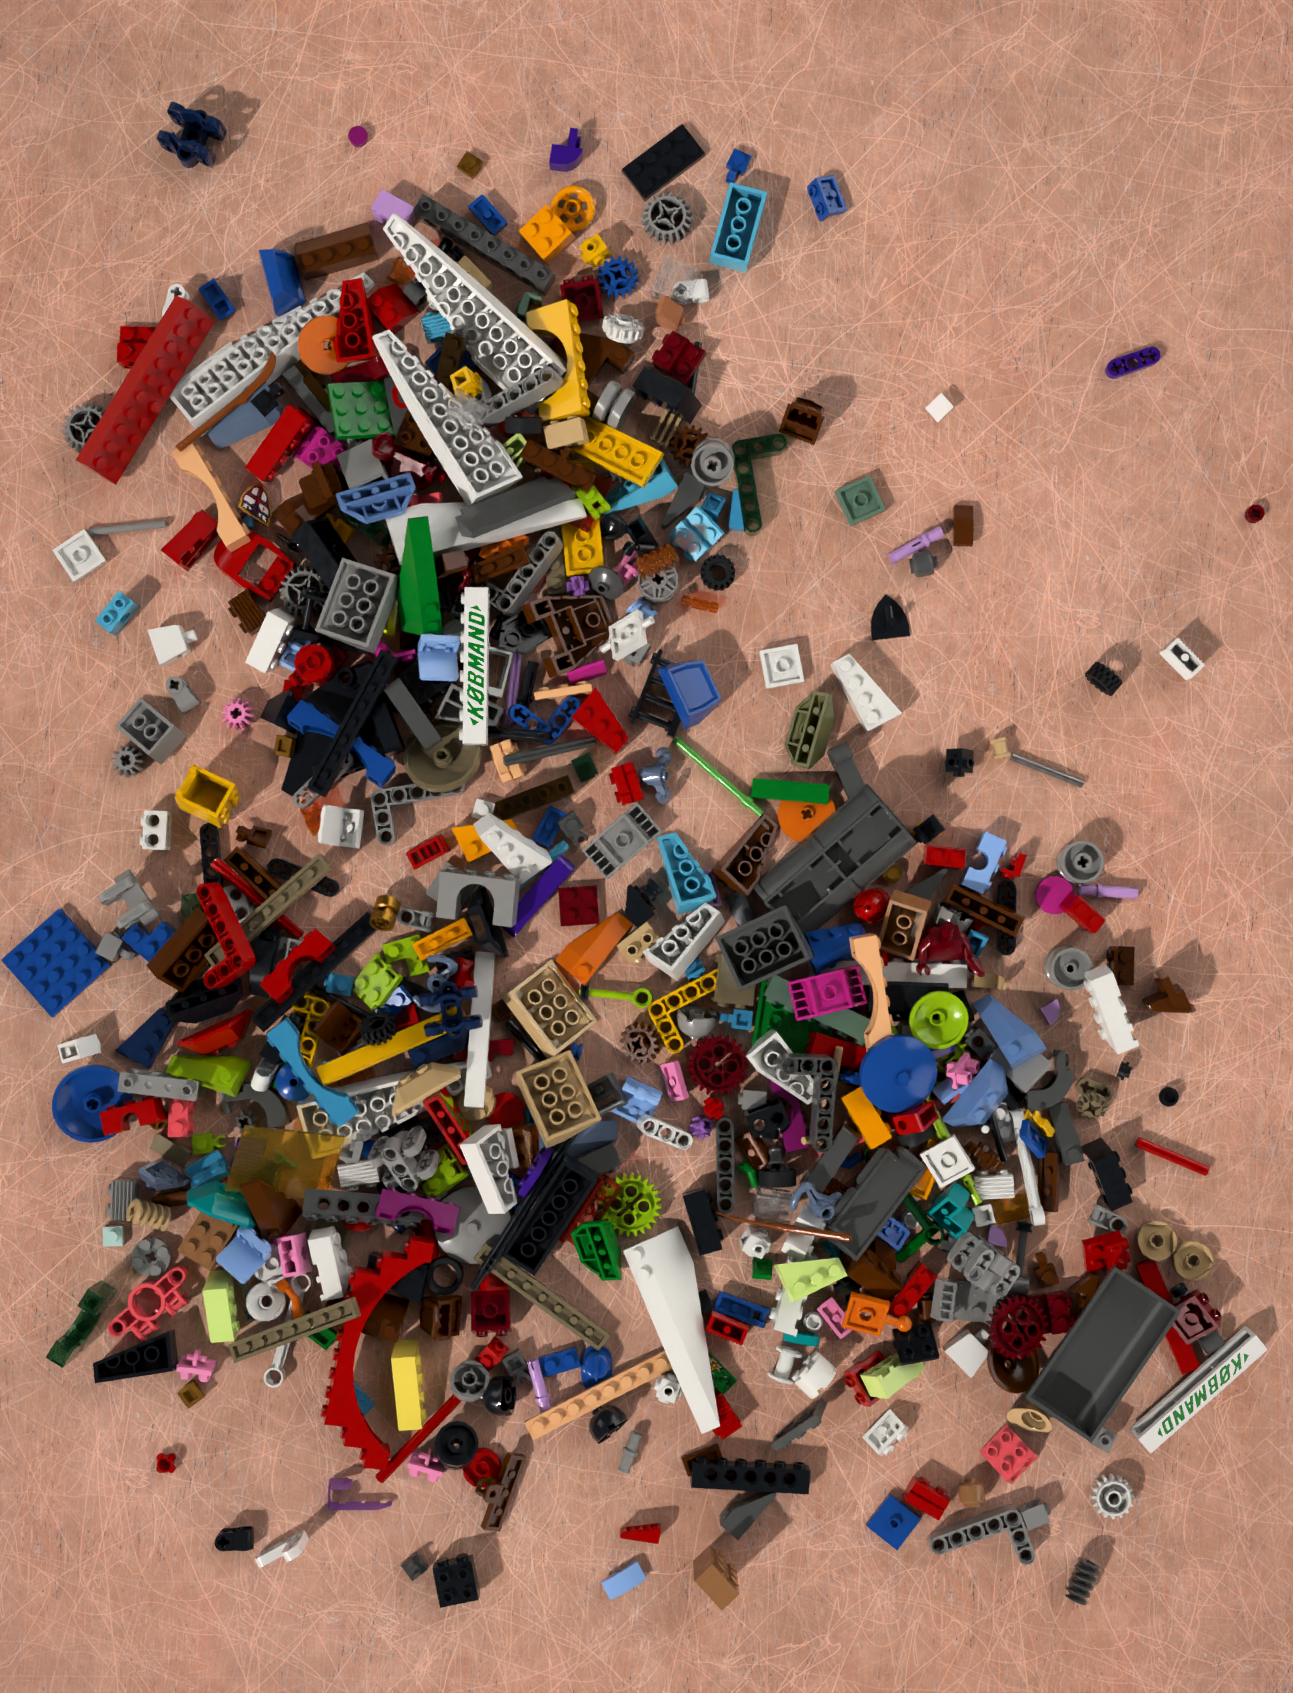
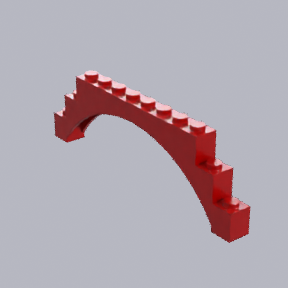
[320,1235,434,1470]

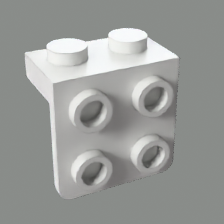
[318,805,364,849]

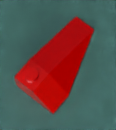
[334,278,379,363]

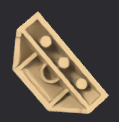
[392,1062,461,1117]

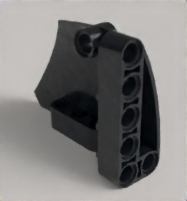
[281,660,405,796]

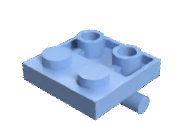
[611,1076,663,1128]

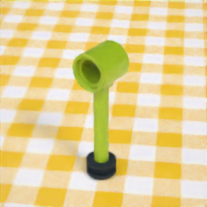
[579,984,652,1008]

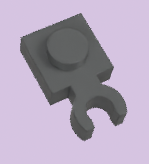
[556,810,588,847]
[502,1348,531,1387]

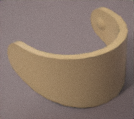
[971,971,1006,990]

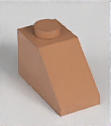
[656,295,686,331]

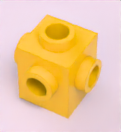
[579,233,612,269]
[450,366,483,401]

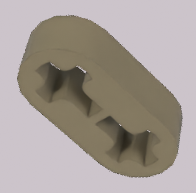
[1075,1077,1113,1101]

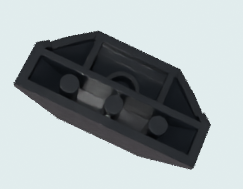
[466,884,510,958]
[166,977,243,1024]

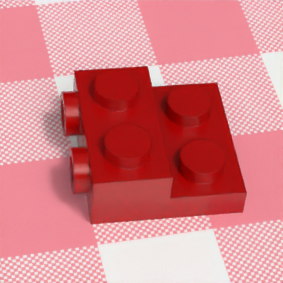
[117,326,156,369]
[1082,1230,1131,1273]
[844,1351,885,1407]

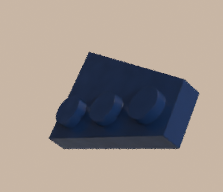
[115,1008,175,1069]

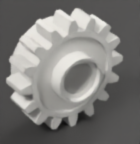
[602,313,645,344]
[1089,1473,1135,1519]

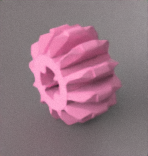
[221,698,255,731]

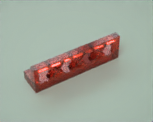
[559,1173,623,1246]

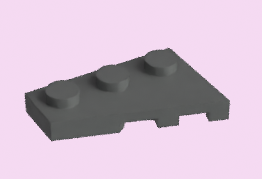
[770,1398,827,1451]

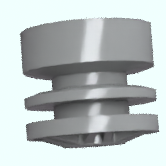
[638,559,678,605]

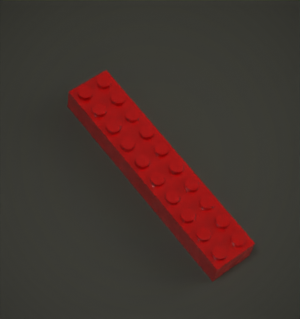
[76,296,215,485]

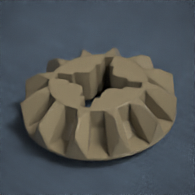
[1076,1093,1108,1120]

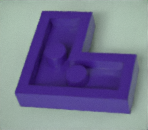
[517,1147,554,1198]

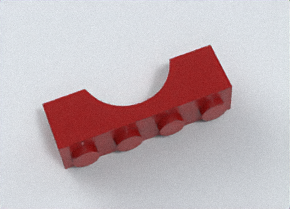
[260,928,336,1005]

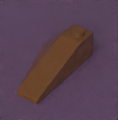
[239,1179,302,1240]

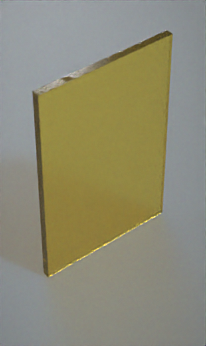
[225,1125,345,1198]

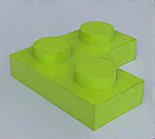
[382,934,430,977]

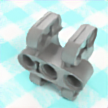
[98,869,160,930]
[368,1126,441,1192]
[947,1232,1020,1298]

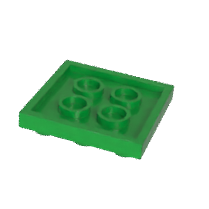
[327,381,394,440]

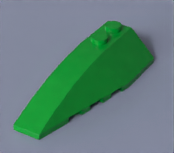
[397,516,443,636]

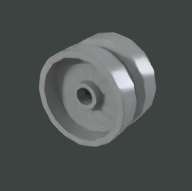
[592,380,636,430]
[691,437,735,486]
[1056,841,1104,884]
[1043,945,1093,991]

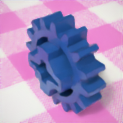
[597,256,639,300]

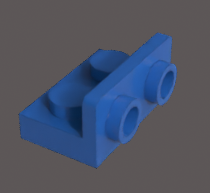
[807,175,847,222]
[876,1217,910,1251]

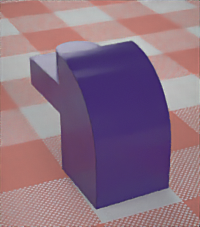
[549,128,583,172]

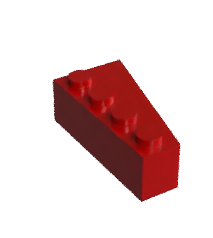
[245,405,318,482]

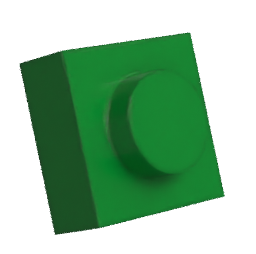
[752,1257,772,1280]

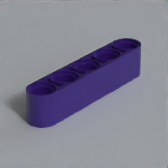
[501,854,576,938]

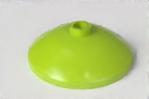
[909,991,968,1049]

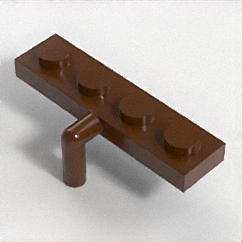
[519,439,597,494]

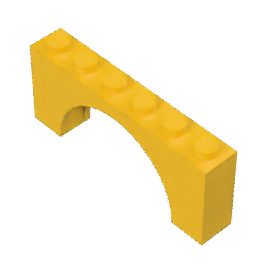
[526,299,591,426]

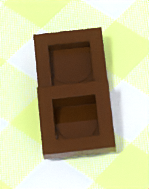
[953,505,974,547]

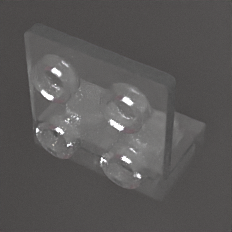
[651,255,701,305]

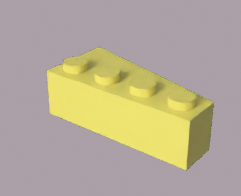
[391,1339,427,1431]

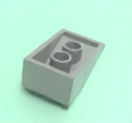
[115,697,187,765]

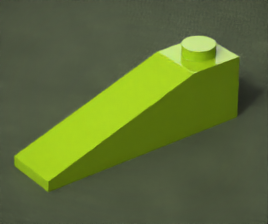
[165,1055,252,1097]

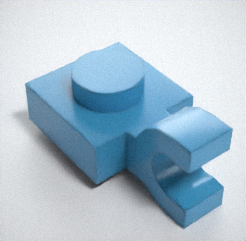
[718,1008,753,1030]

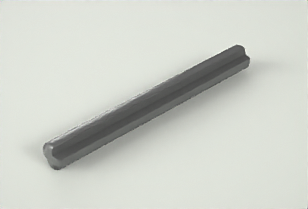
[503,735,596,766]

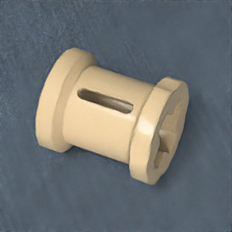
[990,737,1011,760]

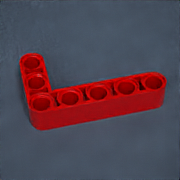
[197,882,256,989]

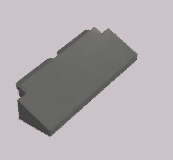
[455,477,576,538]
[826,1146,927,1262]

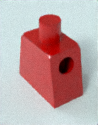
[888,1100,939,1135]

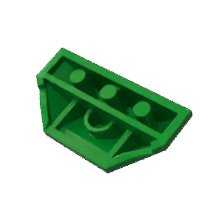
[571,1221,622,1281]

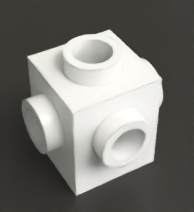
[738,1225,771,1259]
[653,1373,682,1404]

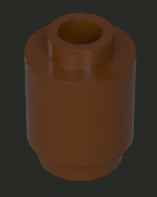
[917,1293,936,1323]

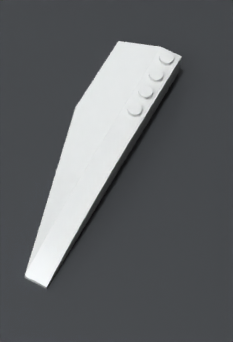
[383,213,567,416]
[169,272,375,437]

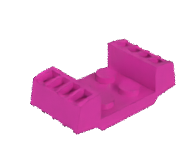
[787,965,867,1021]

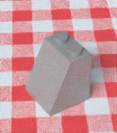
[337,439,390,489]
[985,1044,1053,1093]

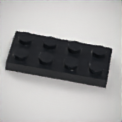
[622,124,705,201]

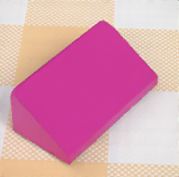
[567,660,607,686]

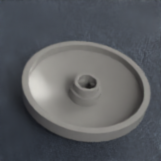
[434,1186,512,1264]

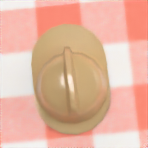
[1007,1402,1053,1433]

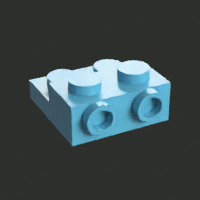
[669,505,725,562]

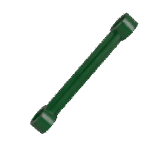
[864,1146,945,1246]

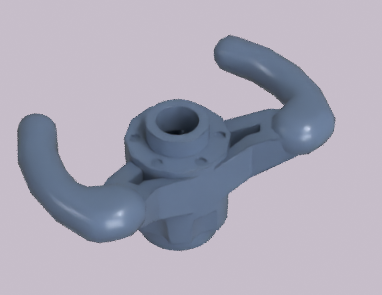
[639,747,671,804]
[413,955,459,1013]
[790,1182,842,1221]

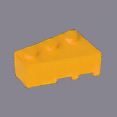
[451,819,519,863]
[837,1086,892,1150]

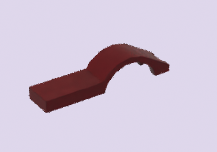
[330,351,414,383]

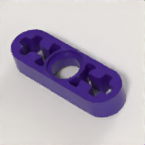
[1105,347,1160,379]

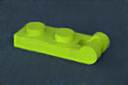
[568,484,612,521]

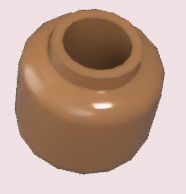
[958,1478,985,1508]

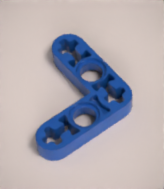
[508,696,580,745]

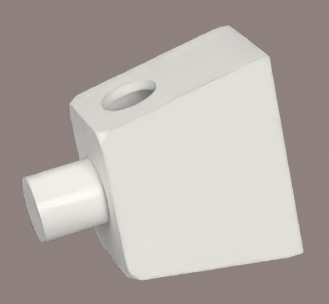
[147,625,198,667]
[942,1328,990,1378]

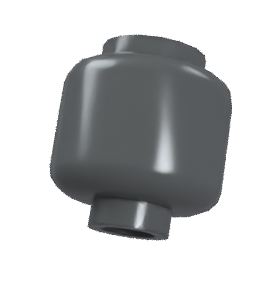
[909,551,938,577]

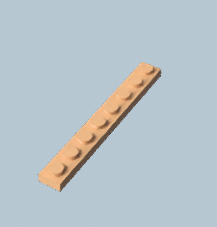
[524,1350,673,1440]

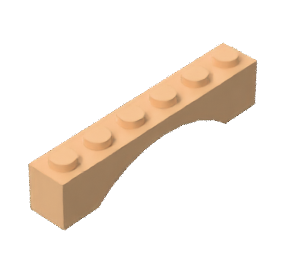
[171,442,251,552]
[849,933,894,1051]

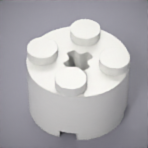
[791,1351,837,1399]

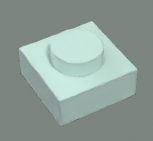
[103,1225,125,1247]

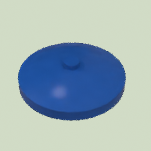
[859,1034,937,1113]
[52,1065,133,1143]

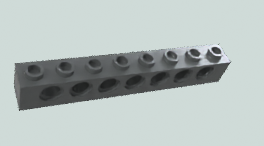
[413,194,555,296]

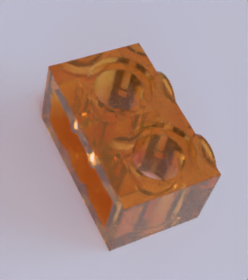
[510,1122,539,1168]

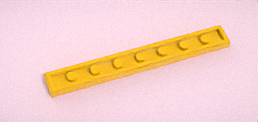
[316,1007,466,1086]

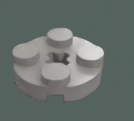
[131,1237,172,1277]

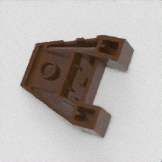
[549,333,634,417]
[521,595,614,678]

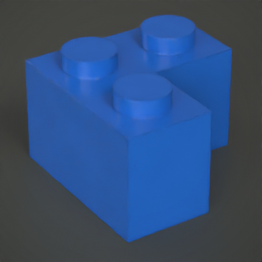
[121,921,177,962]

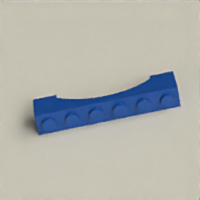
[287,699,396,789]

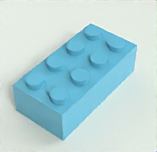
[709,182,767,273]

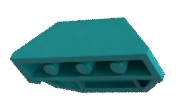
[187,1181,259,1228]

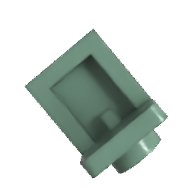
[515,291,543,321]

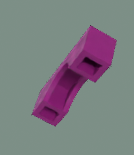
[769,1079,810,1152]
[376,1188,459,1235]

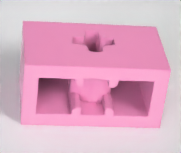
[277,1232,312,1278]

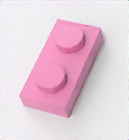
[660,1060,689,1102]
[816,1295,852,1340]

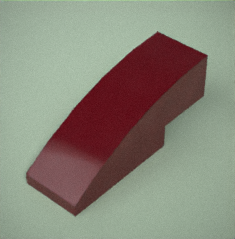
[454,1039,515,1062]

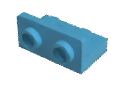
[185,1150,230,1189]

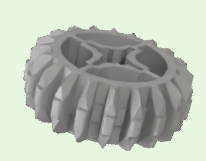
[641,191,693,245]
[62,403,106,453]
[279,565,329,617]

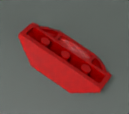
[177,1009,254,1057]

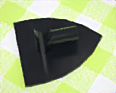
[871,594,910,640]

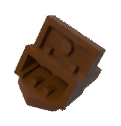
[778,397,825,445]
[299,461,350,510]
[1142,969,1196,1013]
[420,1295,462,1341]

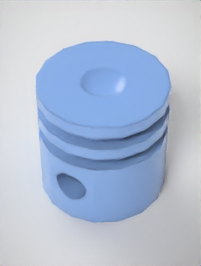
[626,596,658,620]

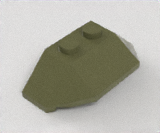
[785,691,835,769]

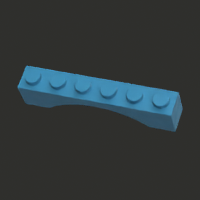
[266,1017,360,1127]

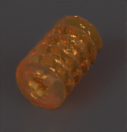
[636,543,680,581]

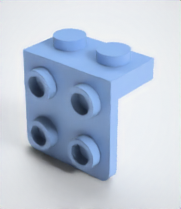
[417,633,460,681]
[216,1226,272,1284]

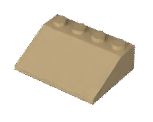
[501,960,598,1059]
[516,1050,601,1148]

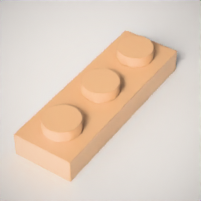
[534,681,593,702]

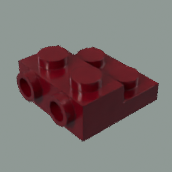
[560,275,604,322]
[652,330,707,386]
[471,1289,512,1337]
[1172,1289,1222,1345]
[1025,1290,1075,1335]

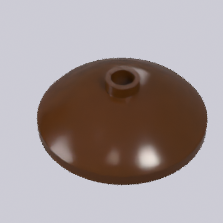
[987,1337,1039,1394]

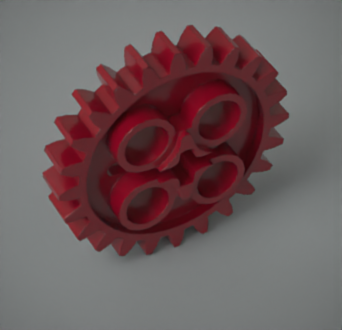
[686,1033,749,1097]
[986,1294,1049,1360]

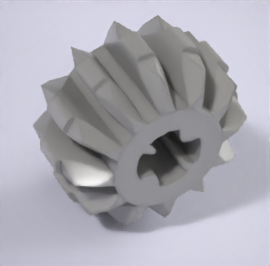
[111,744,145,778]

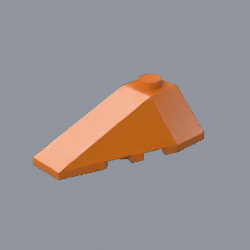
[555,912,633,985]

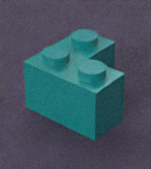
[926,1181,975,1239]

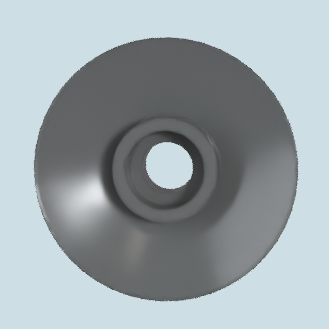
[587,566,624,600]

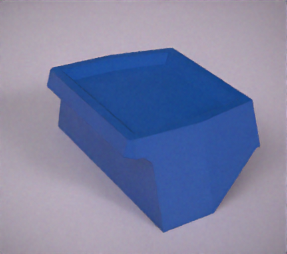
[259,249,306,317]
[657,660,721,729]

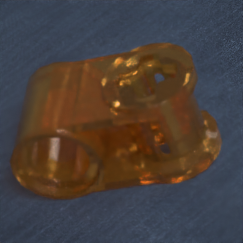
[387,257,415,285]
[300,799,322,836]

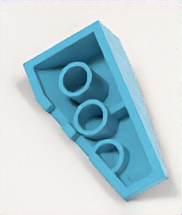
[599,458,678,515]
[657,833,716,915]

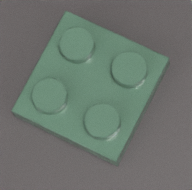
[834,475,886,527]

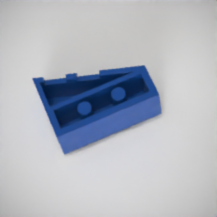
[805,922,866,975]

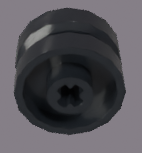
[434,1421,479,1470]

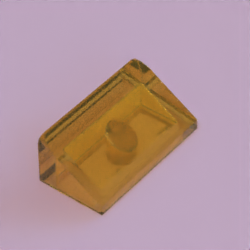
[990,1193,1030,1225]

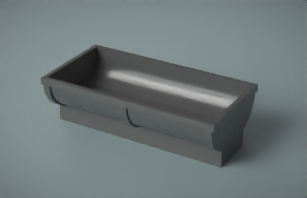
[753,784,918,937]
[1024,1265,1181,1443]

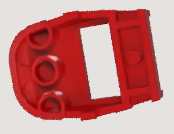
[214,530,297,602]

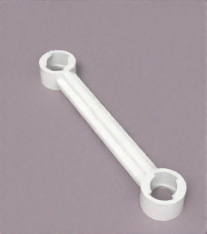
[1009,1108,1046,1226]
[264,1273,313,1388]

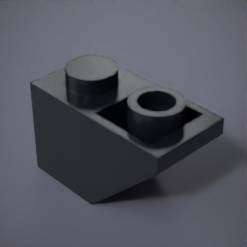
[625,884,656,929]

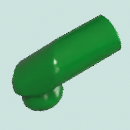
[737,1161,759,1188]

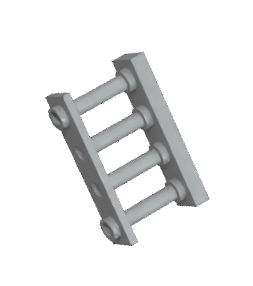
[117,1068,208,1101]

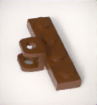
[475,1452,527,1532]

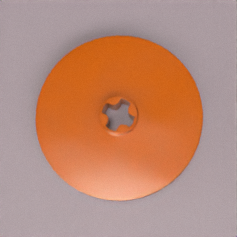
[298,315,349,375]
[778,797,836,843]

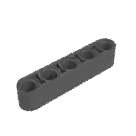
[716,1116,735,1214]

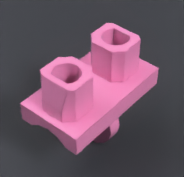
[612,551,646,588]
[945,1052,980,1089]
[176,1349,216,1382]
[407,1448,444,1482]

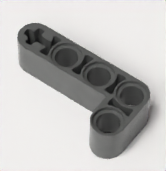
[383,678,442,751]
[827,741,865,800]
[799,1123,861,1193]

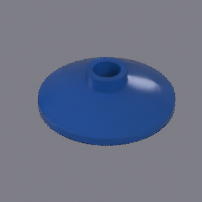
[276,1063,314,1101]

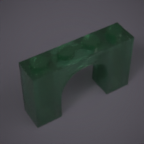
[46,1280,117,1368]

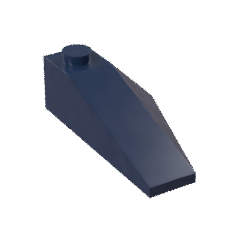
[407,1029,470,1069]

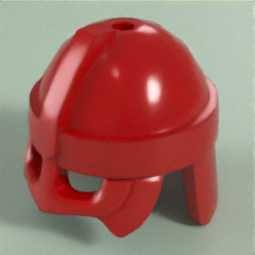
[853,888,890,923]

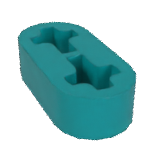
[783,1330,821,1347]

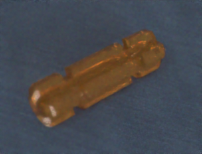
[681,595,719,613]
[337,1066,375,1087]

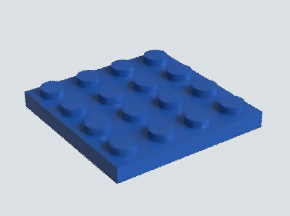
[1,908,112,1018]

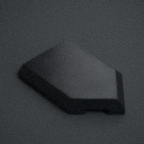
[498,610,552,655]

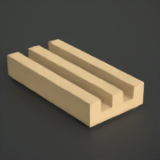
[650,409,682,449]

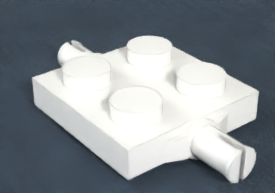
[600,609,655,661]

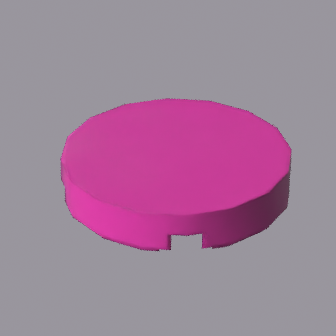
[1035,876,1074,914]

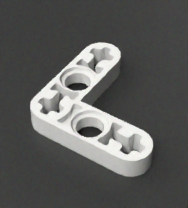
[254,1530,309,1568]

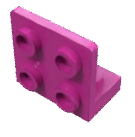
[293,425,348,469]
[375,639,418,668]

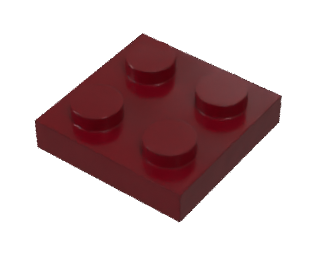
[558,885,600,926]

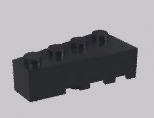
[93,1329,178,1383]

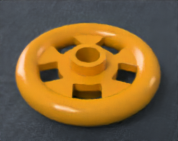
[550,185,595,232]

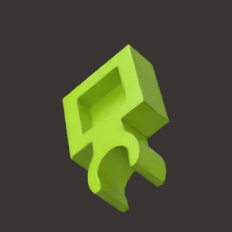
[191,1132,227,1155]

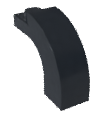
[249,927,283,998]

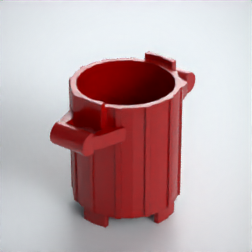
[289,644,349,688]

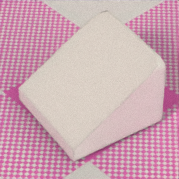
[925,393,954,423]

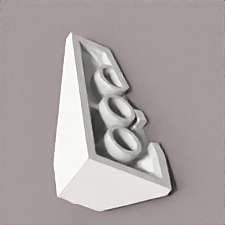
[746,1029,813,1105]

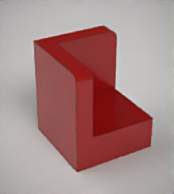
[449,956,475,987]
[395,1004,422,1030]

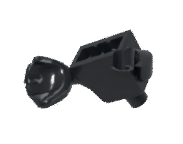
[600,512,663,562]

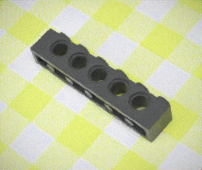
[303,1188,422,1229]

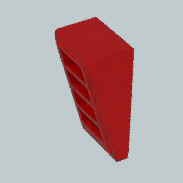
[406,834,451,870]
[620,1523,661,1544]

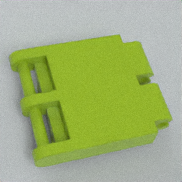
[352,953,403,1010]
[419,1143,468,1198]

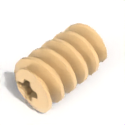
[126,1199,171,1231]

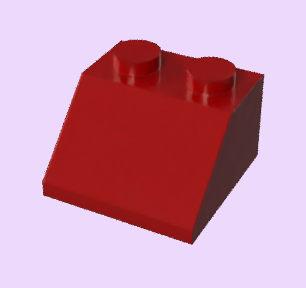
[367,283,421,335]

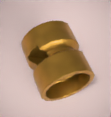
[369,895,401,932]

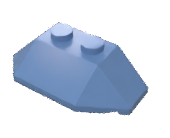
[335,472,416,524]
[942,1059,1008,1128]

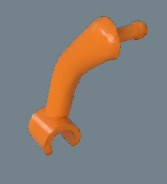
[276,1279,303,1320]

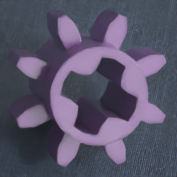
[566,576,590,596]
[689,1114,713,1140]

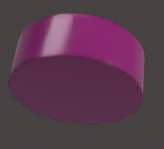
[348,126,368,147]

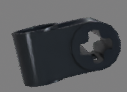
[215,1526,254,1552]

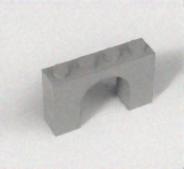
[436,866,520,927]

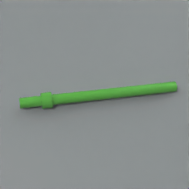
[672,736,764,817]

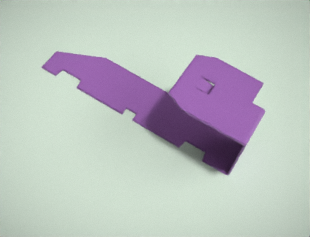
[328,1478,392,1510]

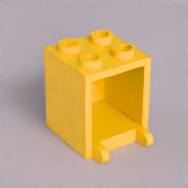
[175,764,240,828]

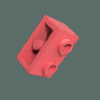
[168,1098,196,1138]

